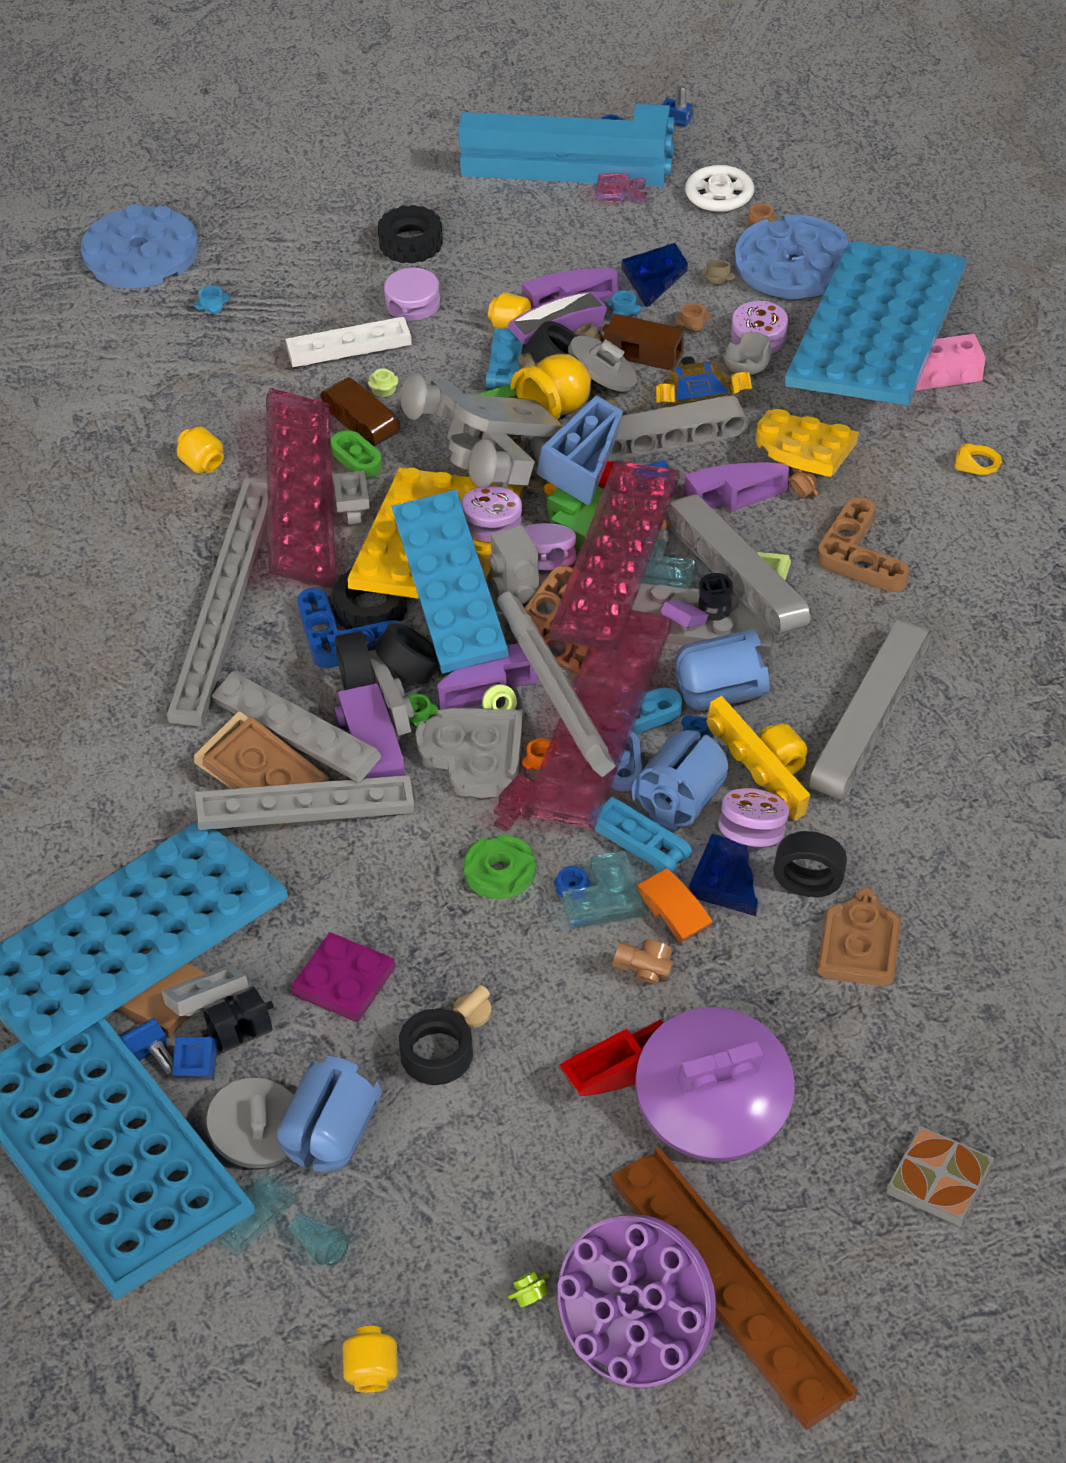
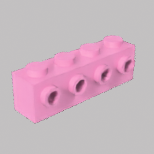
[853,334,985,391]

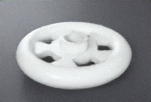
[685,165,754,212]

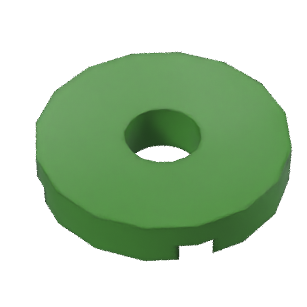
[464,835,536,899]

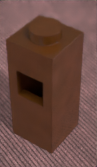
[601,313,684,371]

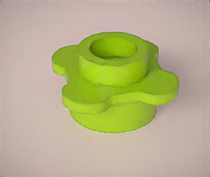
[507,1271,550,1307]

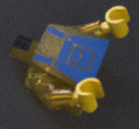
[656,357,752,406]

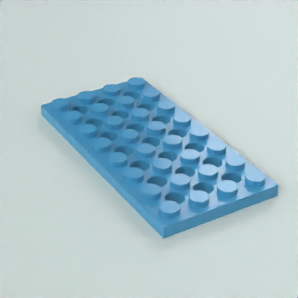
[785,241,967,406]
[0,821,288,1059]
[0,1017,255,1301]

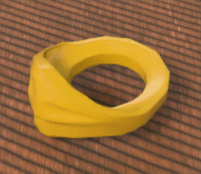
[954,443,1002,475]

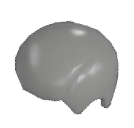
[723,332,771,377]

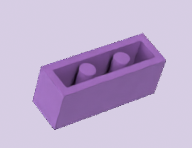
[334,683,405,779]

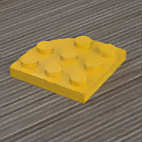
[755,409,859,477]

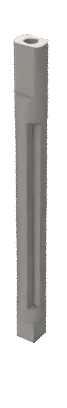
[497,591,616,777]

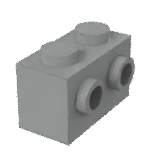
[490,525,539,604]

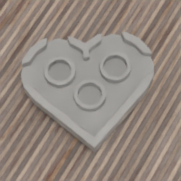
[416,708,523,798]

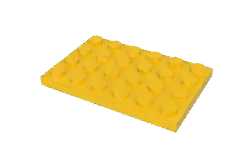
[348,467,524,599]

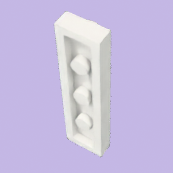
[286,317,412,367]

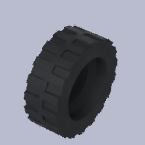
[377,205,443,264]
[332,568,407,630]

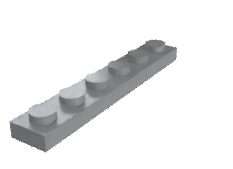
[211,671,382,783]
[194,775,415,830]

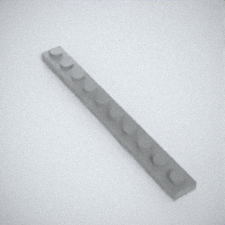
[167,477,277,726]

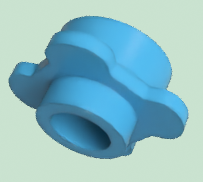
[194,285,229,313]
[607,290,641,317]

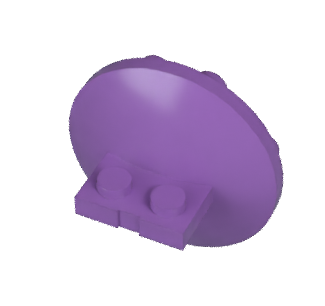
[635,1007,795,1162]
[558,1214,716,1388]

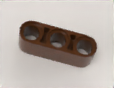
[320,377,400,446]

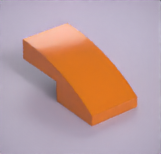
[635,868,713,943]

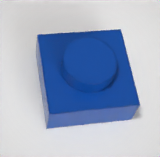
[172,1037,218,1079]

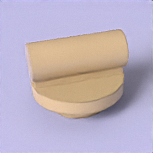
[453,985,492,1028]

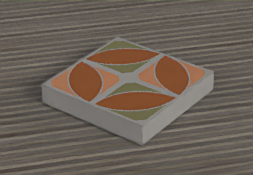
[886,1126,995,1227]

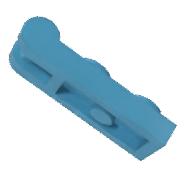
[486,328,525,390]
[590,797,692,873]

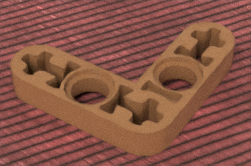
[817,497,909,592]
[513,566,601,682]

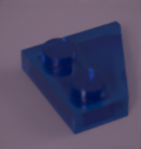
[621,243,688,307]
[688,834,758,916]

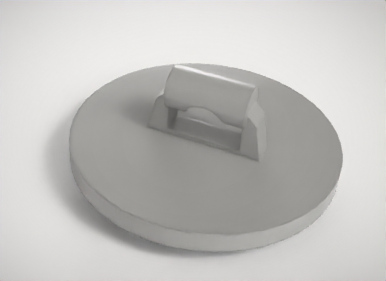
[568,336,637,392]
[206,1078,294,1168]

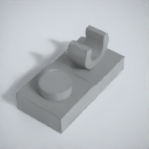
[333,471,370,524]
[162,965,249,1016]

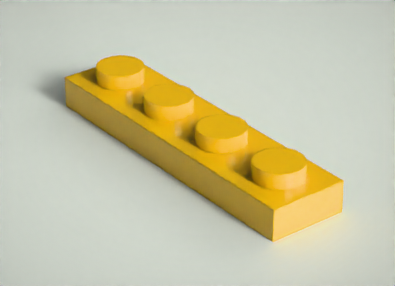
[706,695,810,821]

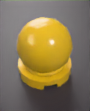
[510,353,591,420]

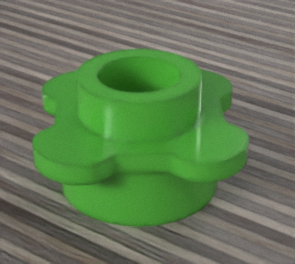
[408,694,438,728]

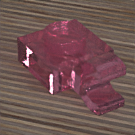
[595,174,647,203]
[494,774,548,831]

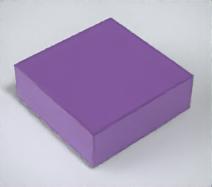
[661,599,709,628]

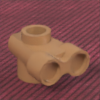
[612,939,673,985]

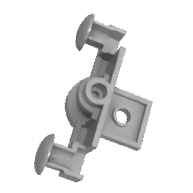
[401,372,563,489]

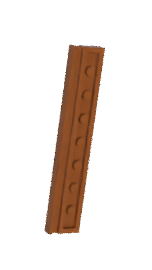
[612,1147,857,1430]

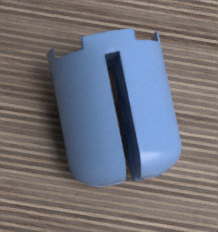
[674,629,770,711]
[631,730,728,831]
[277,1056,382,1173]

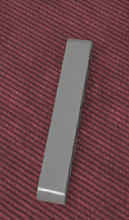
[530,396,749,463]
[663,494,810,635]
[809,619,932,801]

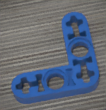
[297,588,406,668]

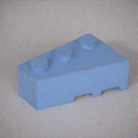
[536,395,623,506]

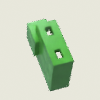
[547,487,642,564]

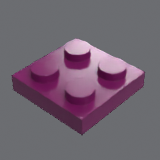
[291,932,395,1023]

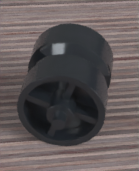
[201,986,274,1053]

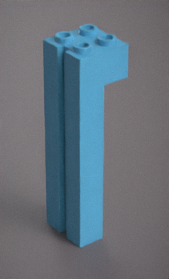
[458,104,675,187]

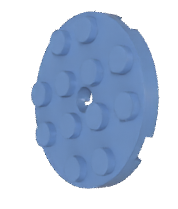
[81,204,199,288]
[735,215,849,300]

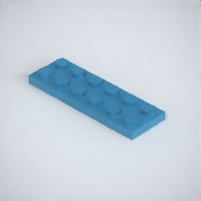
[392,490,509,674]

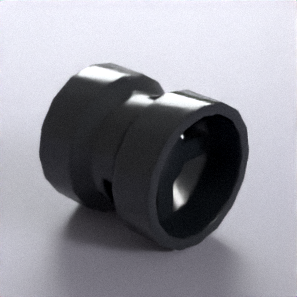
[698,573,733,621]

